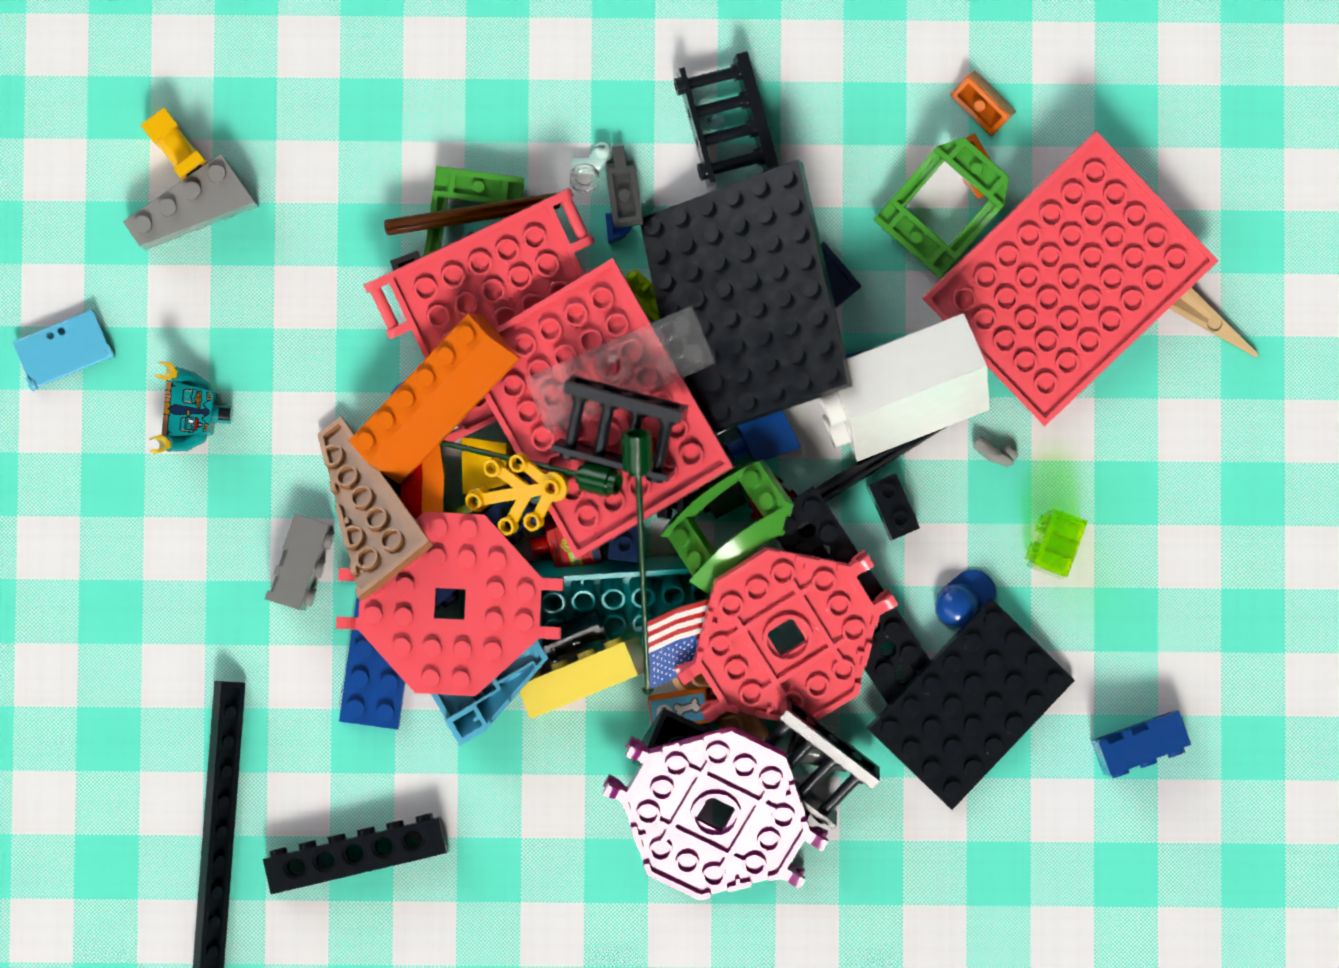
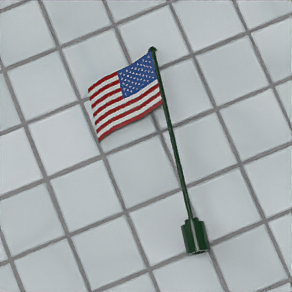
[621,429,709,695]

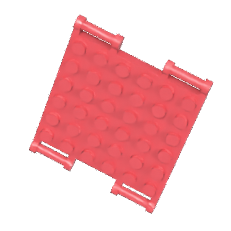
[364,188,595,442]

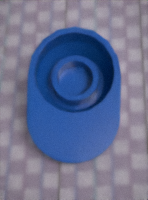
[934,570,996,628]

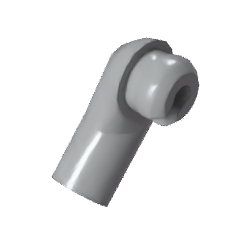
[973,436,1018,467]

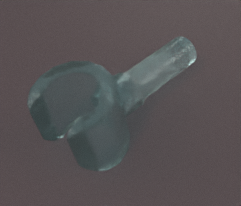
[699,113,726,132]

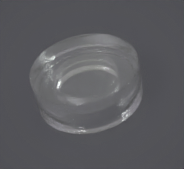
[570,163,599,194]

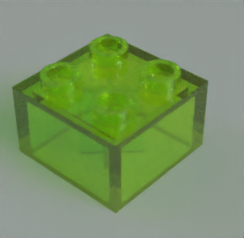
[1025,509,1088,579]

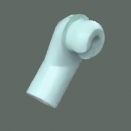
[572,142,612,173]

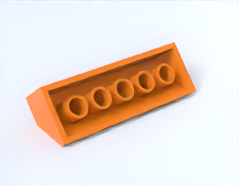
[349,314,521,484]

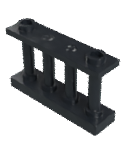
[673,51,779,188]
[551,375,689,483]
[764,697,880,829]

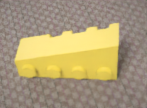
[519,637,644,719]

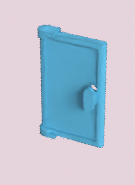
[13,309,115,392]

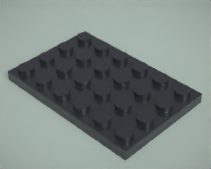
[866,598,1075,810]

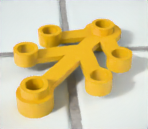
[465,453,569,535]

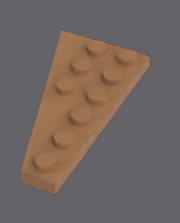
[317,416,434,602]

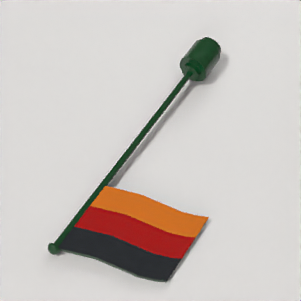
[384,440,623,519]

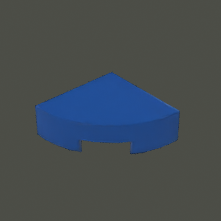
[605,213,633,244]

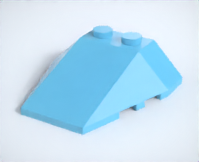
[431,618,548,746]

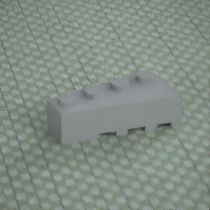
[123,154,259,250]

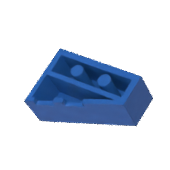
[1091,710,1192,778]

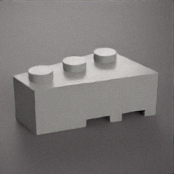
[265,514,335,611]

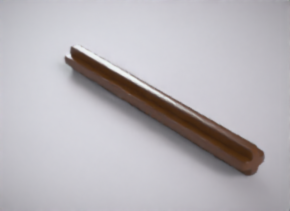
[384,193,561,235]

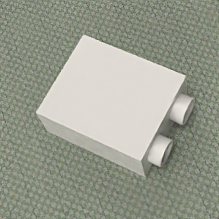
[819,313,990,462]

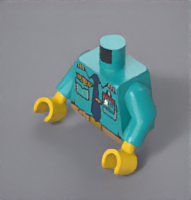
[149,361,233,454]

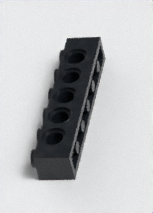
[263,813,449,894]

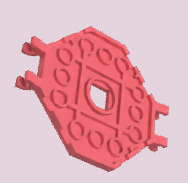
[336,512,564,696]
[674,547,898,723]

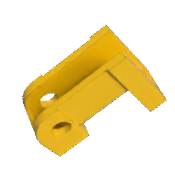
[140,107,207,180]

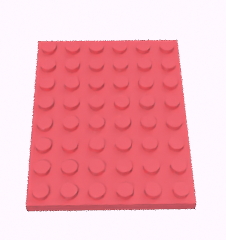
[921,131,1218,426]
[485,258,734,559]

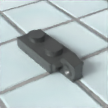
[606,145,643,228]

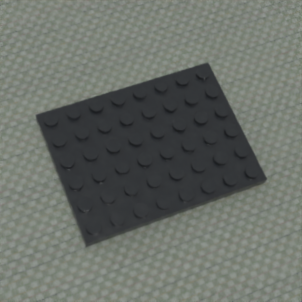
[640,160,853,433]

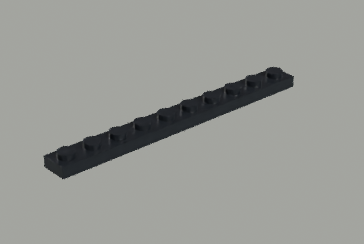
[192,681,246,968]

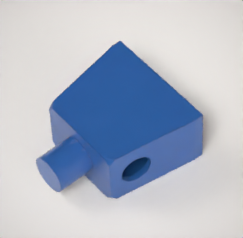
[725,410,801,461]

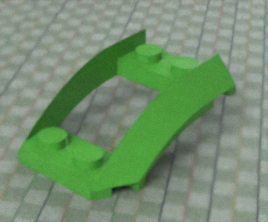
[873,138,1009,278]
[423,166,525,256]
[660,460,794,594]

